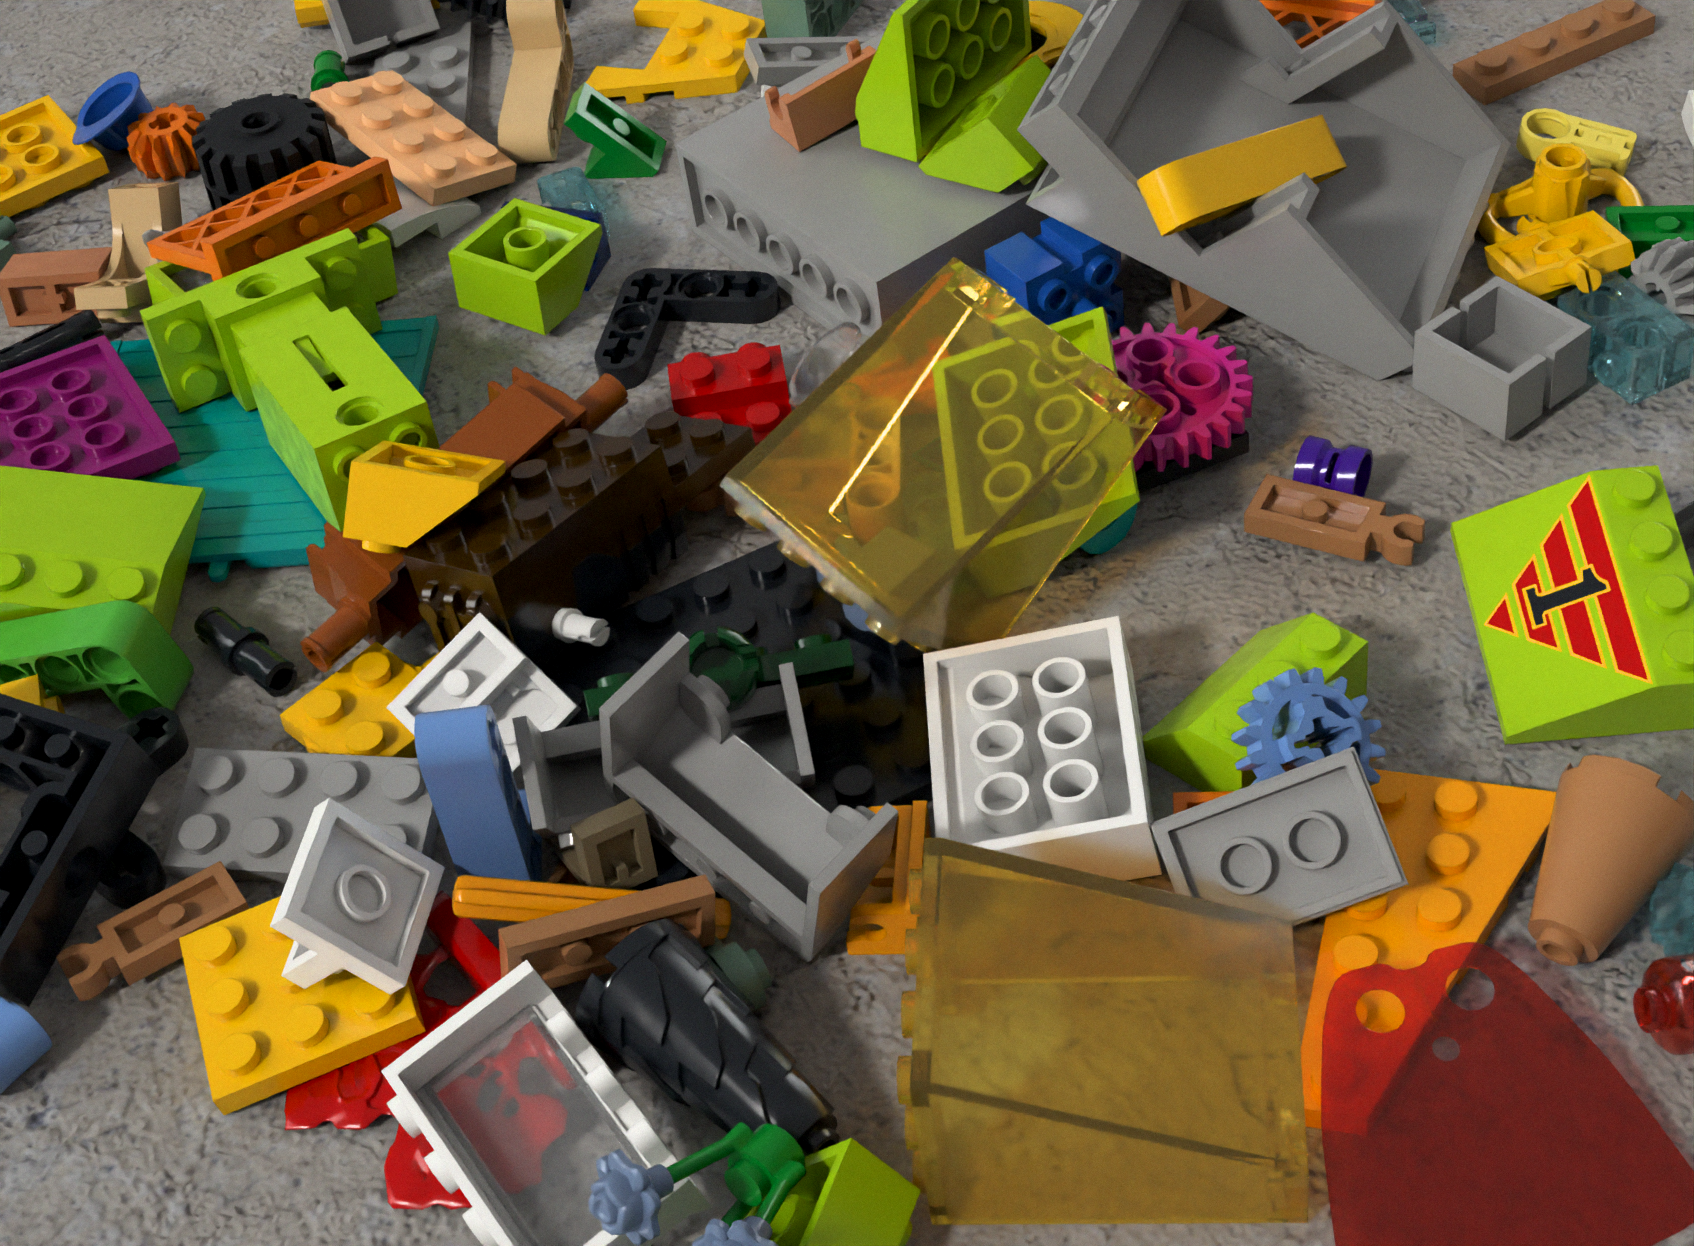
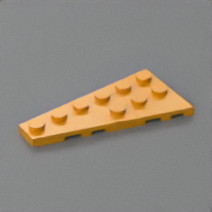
[1290,769,1556,1136]

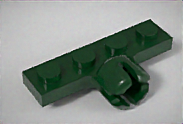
[584,626,854,722]

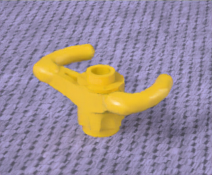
[1477,143,1645,245]

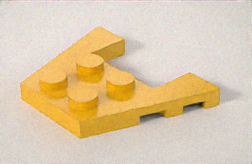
[586,0,767,104]

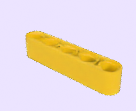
[1136,115,1347,237]

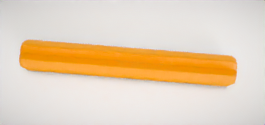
[452,874,731,940]

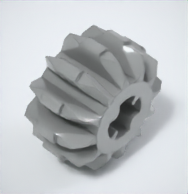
[1626,237,1694,342]

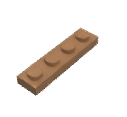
[1452,0,1656,106]

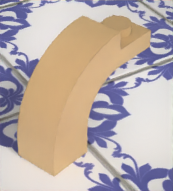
[74,182,182,323]

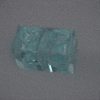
[1557,271,1694,405]

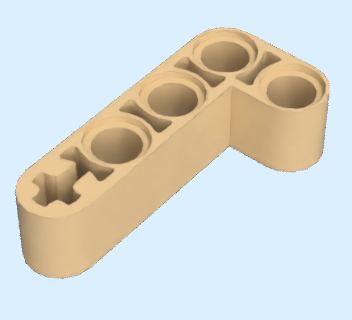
[498,0,574,164]

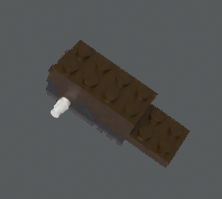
[403,411,756,670]

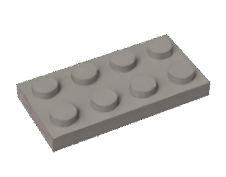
[163,747,439,883]

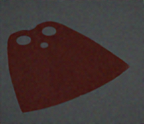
[1321,942,1694,1246]

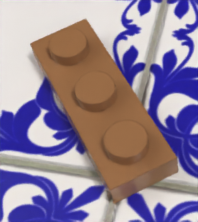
[498,874,715,989]

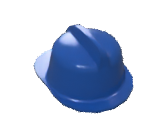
[73,71,153,151]

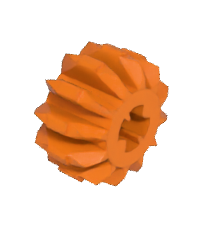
[126,102,205,181]

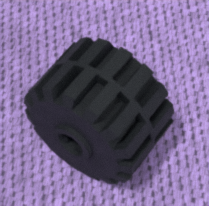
[192,93,337,211]

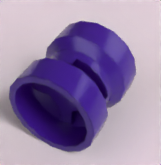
[1293,435,1373,497]

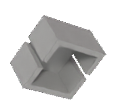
[321,0,440,65]
[1412,276,1592,441]

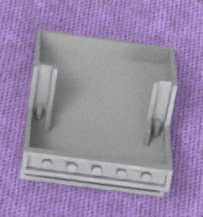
[1017,0,1511,381]

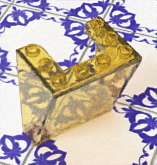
[719,256,1167,653]
[897,838,1309,1225]

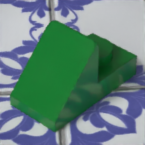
[564,82,667,179]

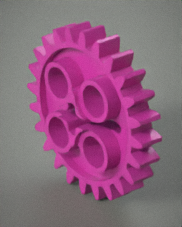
[1111,323,1253,472]

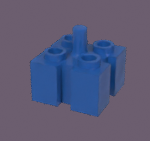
[984,217,1125,343]

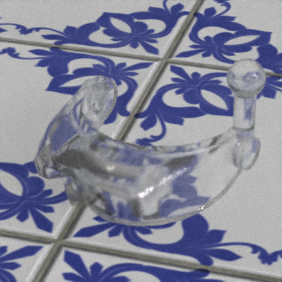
[789,322,896,433]

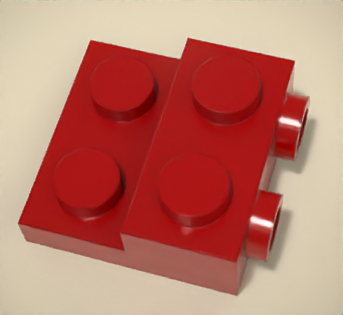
[667,342,799,458]

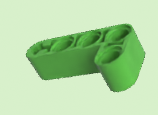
[0,600,194,719]

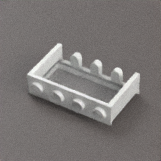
[381,959,713,1246]

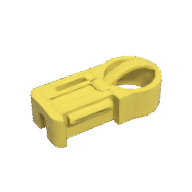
[1516,108,1637,177]

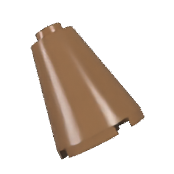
[1528,755,1694,966]

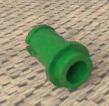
[310,50,349,91]

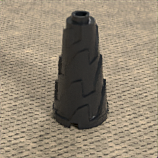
[575,918,840,1157]

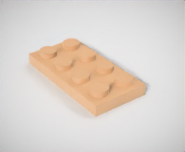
[310,70,517,206]

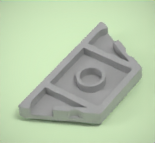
[373,21,476,128]

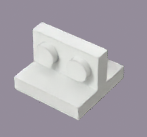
[270,798,445,995]

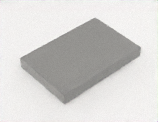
[1150,747,1409,960]

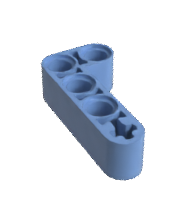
[414,704,542,881]

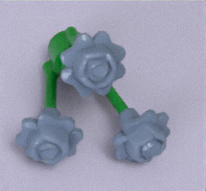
[588,1122,807,1246]

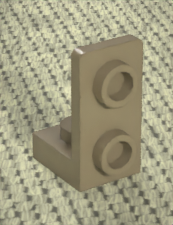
[545,798,658,889]

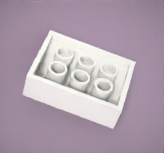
[923,616,1162,887]

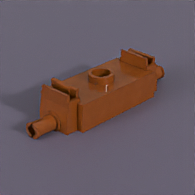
[300,366,628,673]

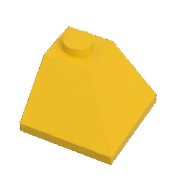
[343,440,506,554]

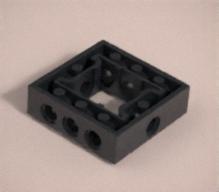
[0,693,161,1007]

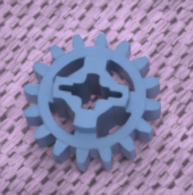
[1231,667,1386,786]

